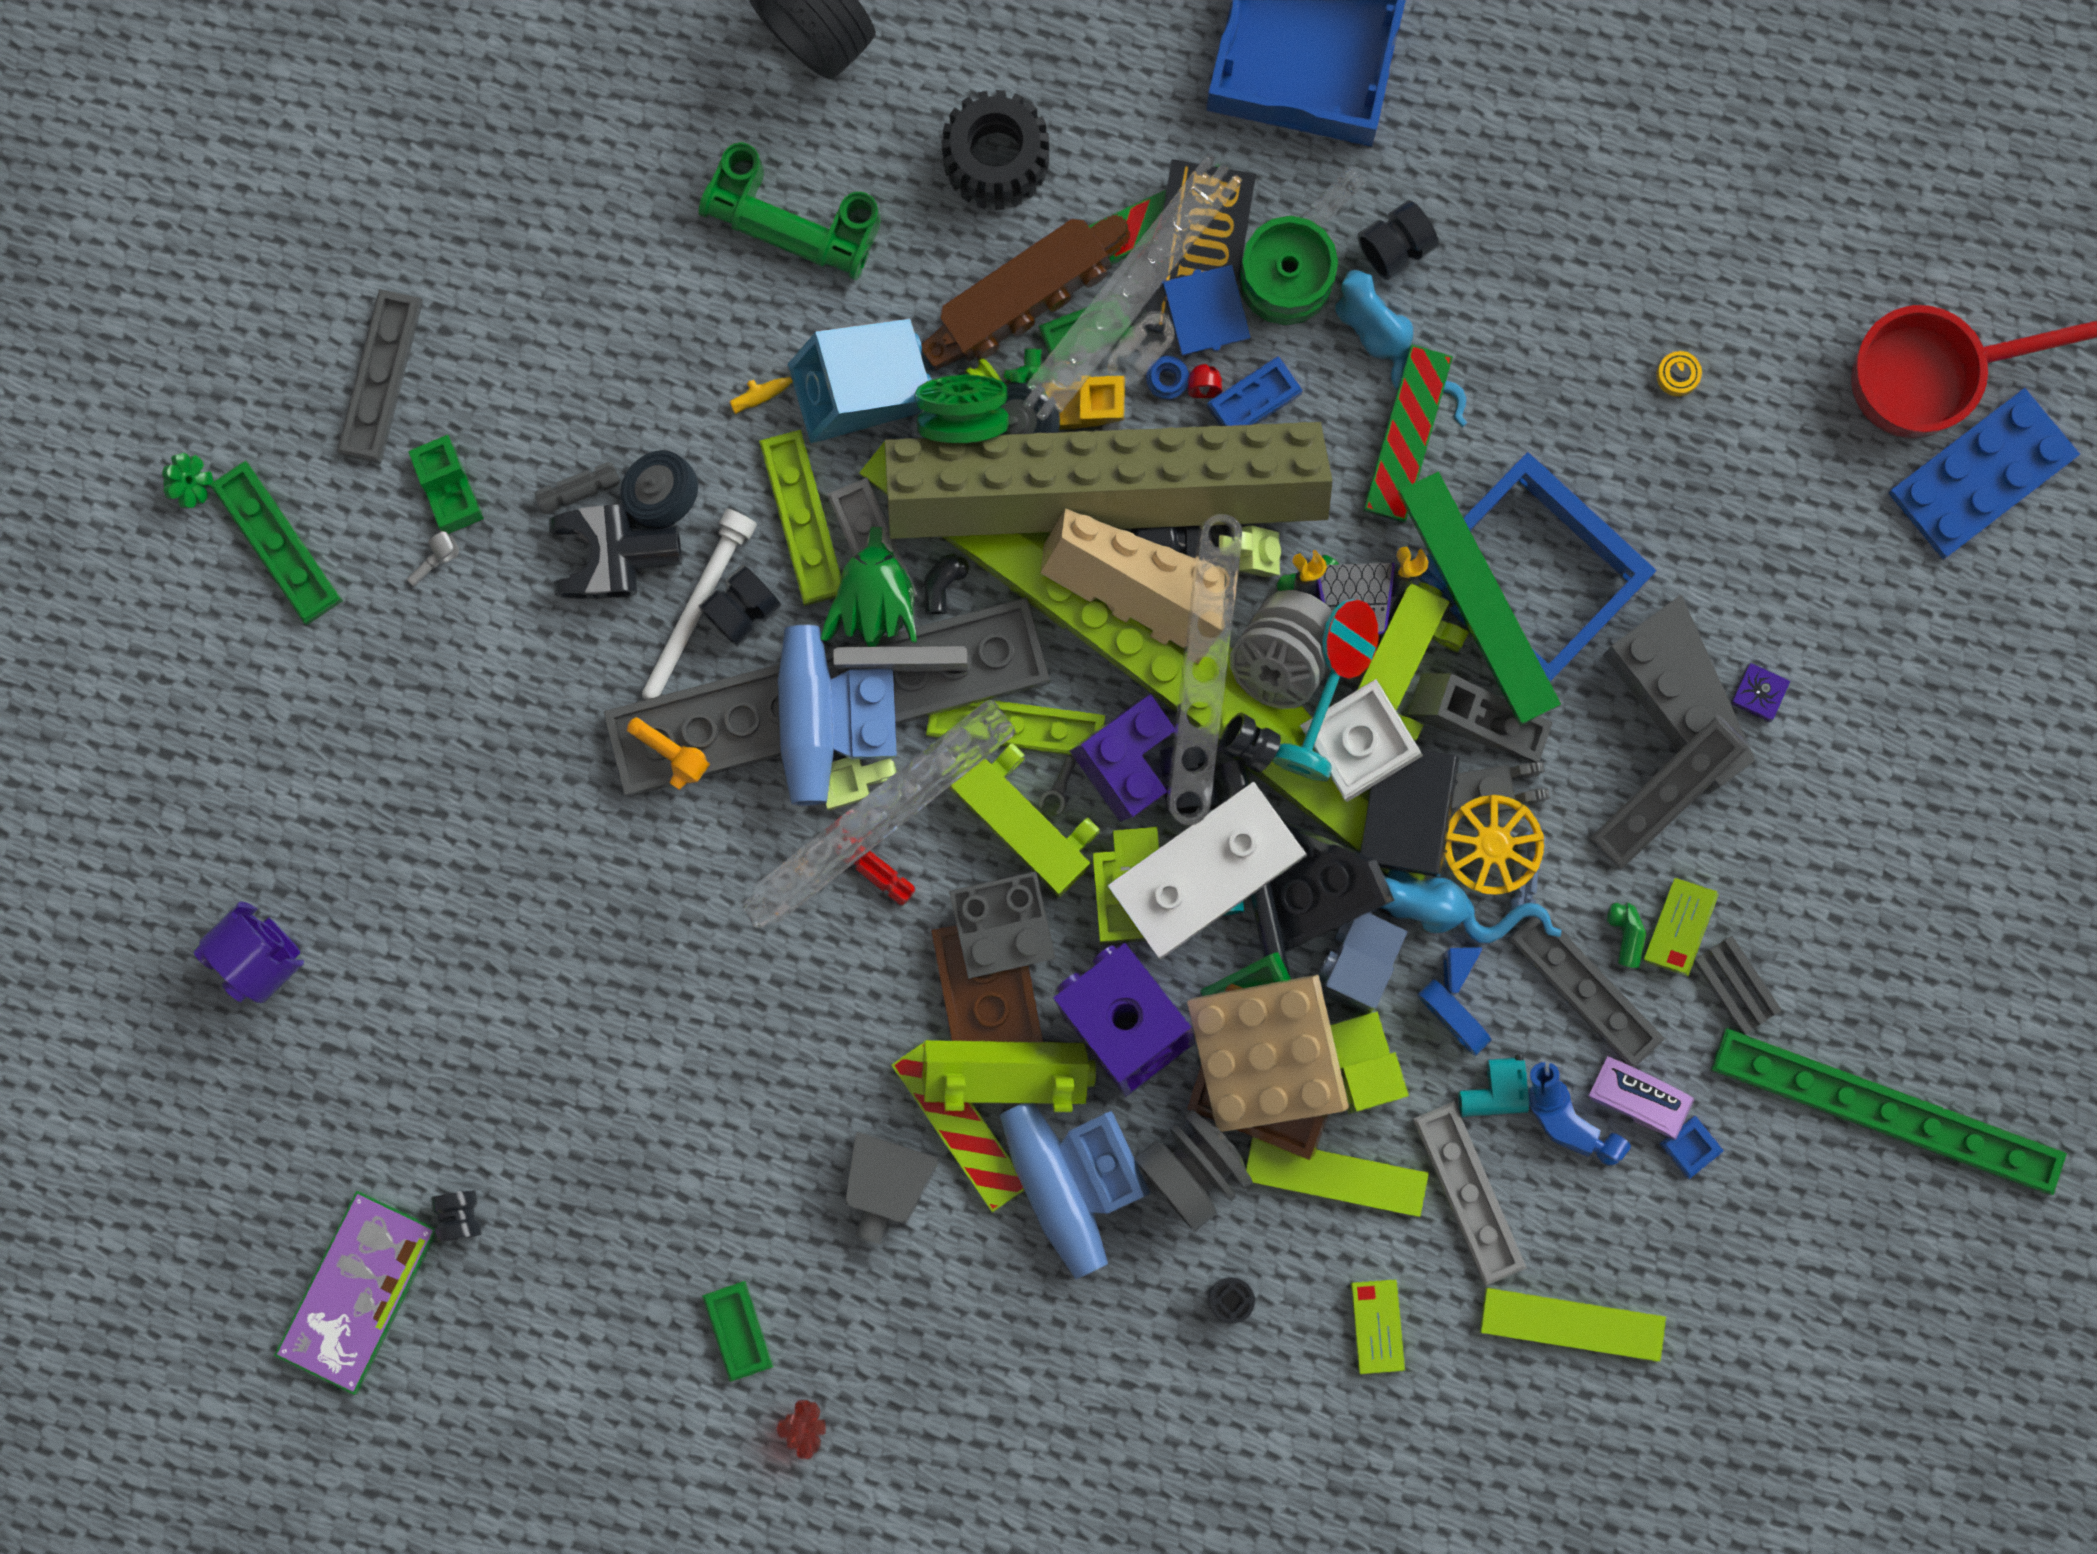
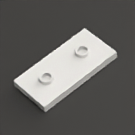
[1108,782,1307,960]

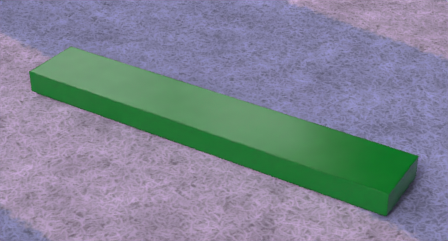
[1398,471,1561,726]

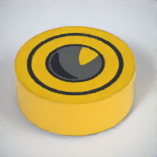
[1656,351,1702,397]

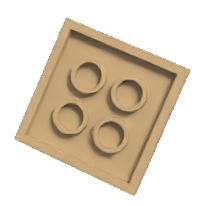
[1187,975,1349,1132]

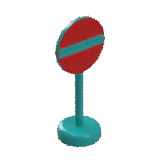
[1272,599,1379,781]

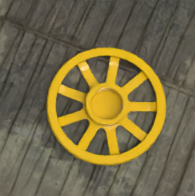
[1445,795,1544,895]

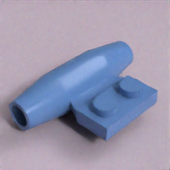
[778,625,897,806]
[999,1103,1151,1279]

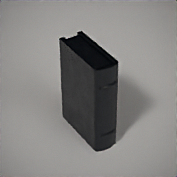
[1360,750,1460,877]

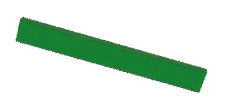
[1710,1028,2067,1196]

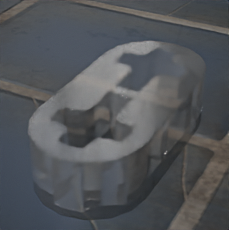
[1107,311,1175,385]

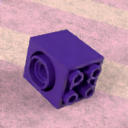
[1053,943,1196,1097]

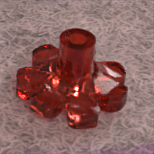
[777,1400,826,1459]

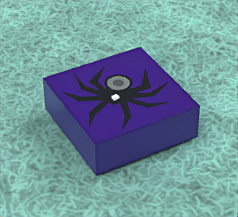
[1730,663,1791,722]

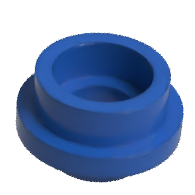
[1146,356,1189,400]

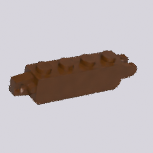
[921,214,1130,370]

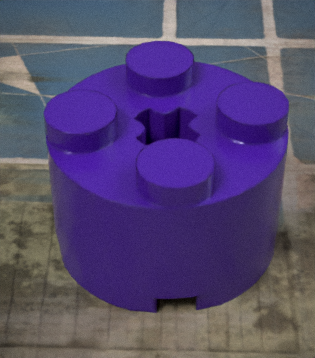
[194,901,304,1003]

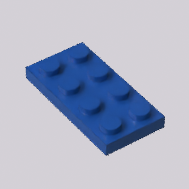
[1888,388,2080,560]

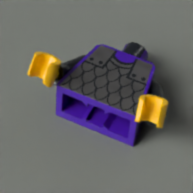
[1292,547,1429,634]

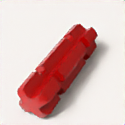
[838,837,916,905]

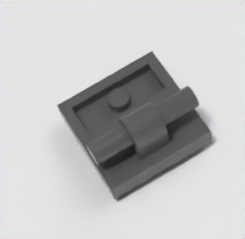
[949,871,1056,978]

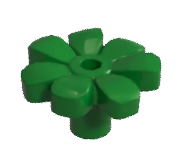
[1004,348,1058,384]
[162,453,214,509]

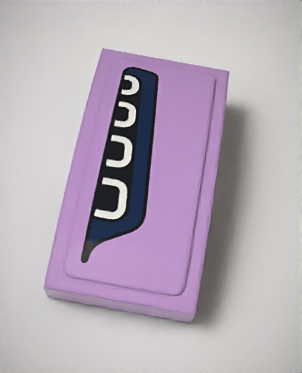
[1589,1056,1694,1140]

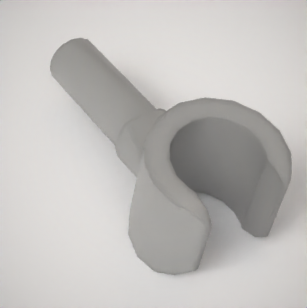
[407,532,459,586]

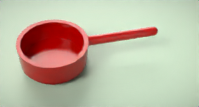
[1851,305,2097,438]

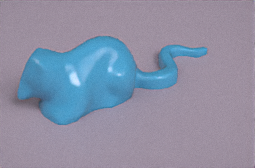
[1335,270,1467,427]
[1381,870,1562,944]

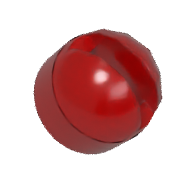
[1188,364,1222,398]

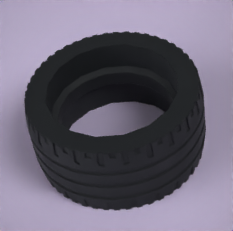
[749,0,876,79]

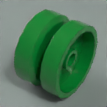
[1239,216,1338,326]

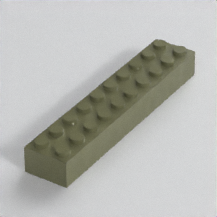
[885,422,1333,539]

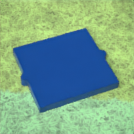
[1162,265,1251,356]

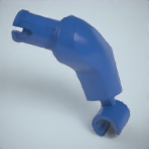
[1528,1062,1631,1165]

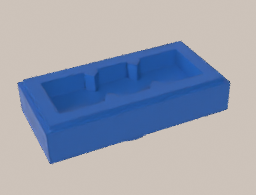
[1207,356,1303,426]

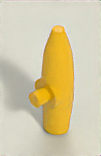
[729,377,793,414]

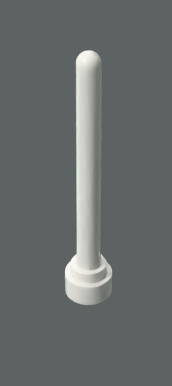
[642,508,757,700]

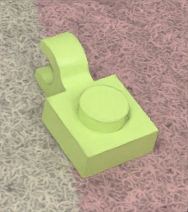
[1219,525,1281,577]
[826,757,898,810]

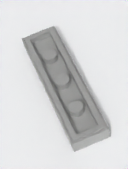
[1412,1102,1527,1286]

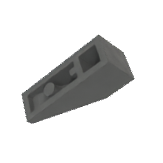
[1408,673,1553,762]

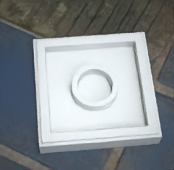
[1300,679,1423,802]

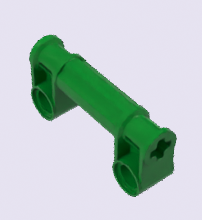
[698,142,881,281]

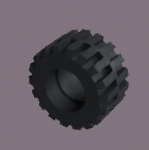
[941,90,1049,210]

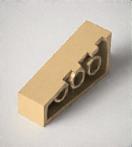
[1040,508,1225,664]

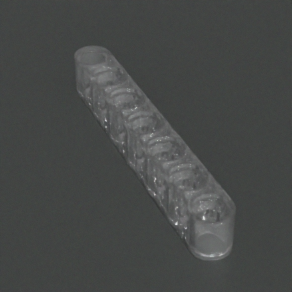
[1167,514,1242,825]

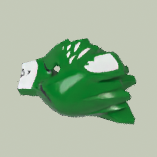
[820,527,917,647]

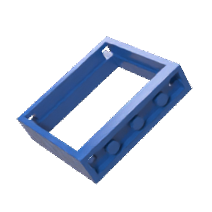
[1419,452,1657,682]

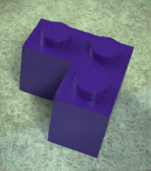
[1069,694,1176,822]

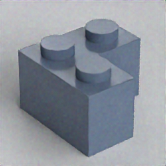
[1317,913,1408,1015]

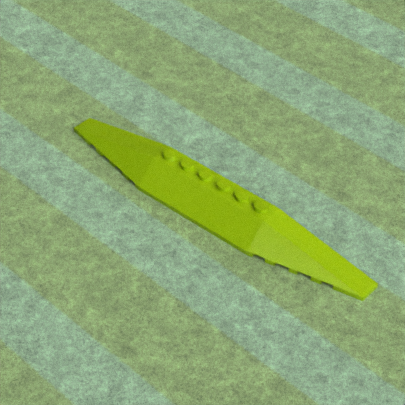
[859,441,1426,880]

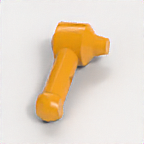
[627,717,710,790]

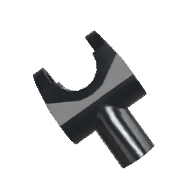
[549,505,682,600]

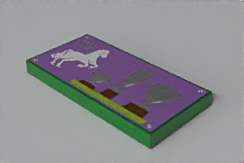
[274,1191,436,1395]

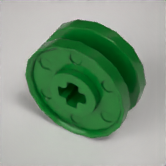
[915,375,1009,443]

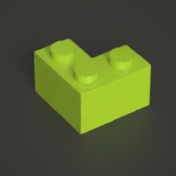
[1330,1012,1409,1115]

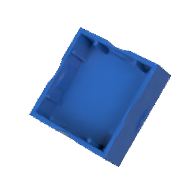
[1206,0,1406,147]

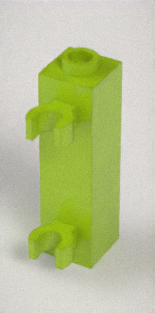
[1357,582,1469,742]
[946,743,1100,898]
[922,1040,1096,1112]

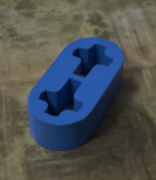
[1417,979,1492,1056]

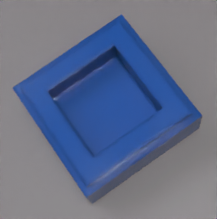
[1659,1116,1724,1179]

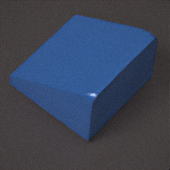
[1443,947,1482,996]

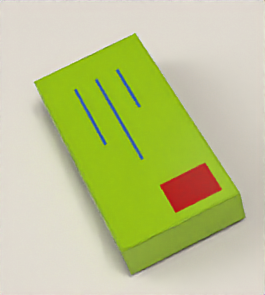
[1644,878,1719,976]
[1351,1279,1405,1374]

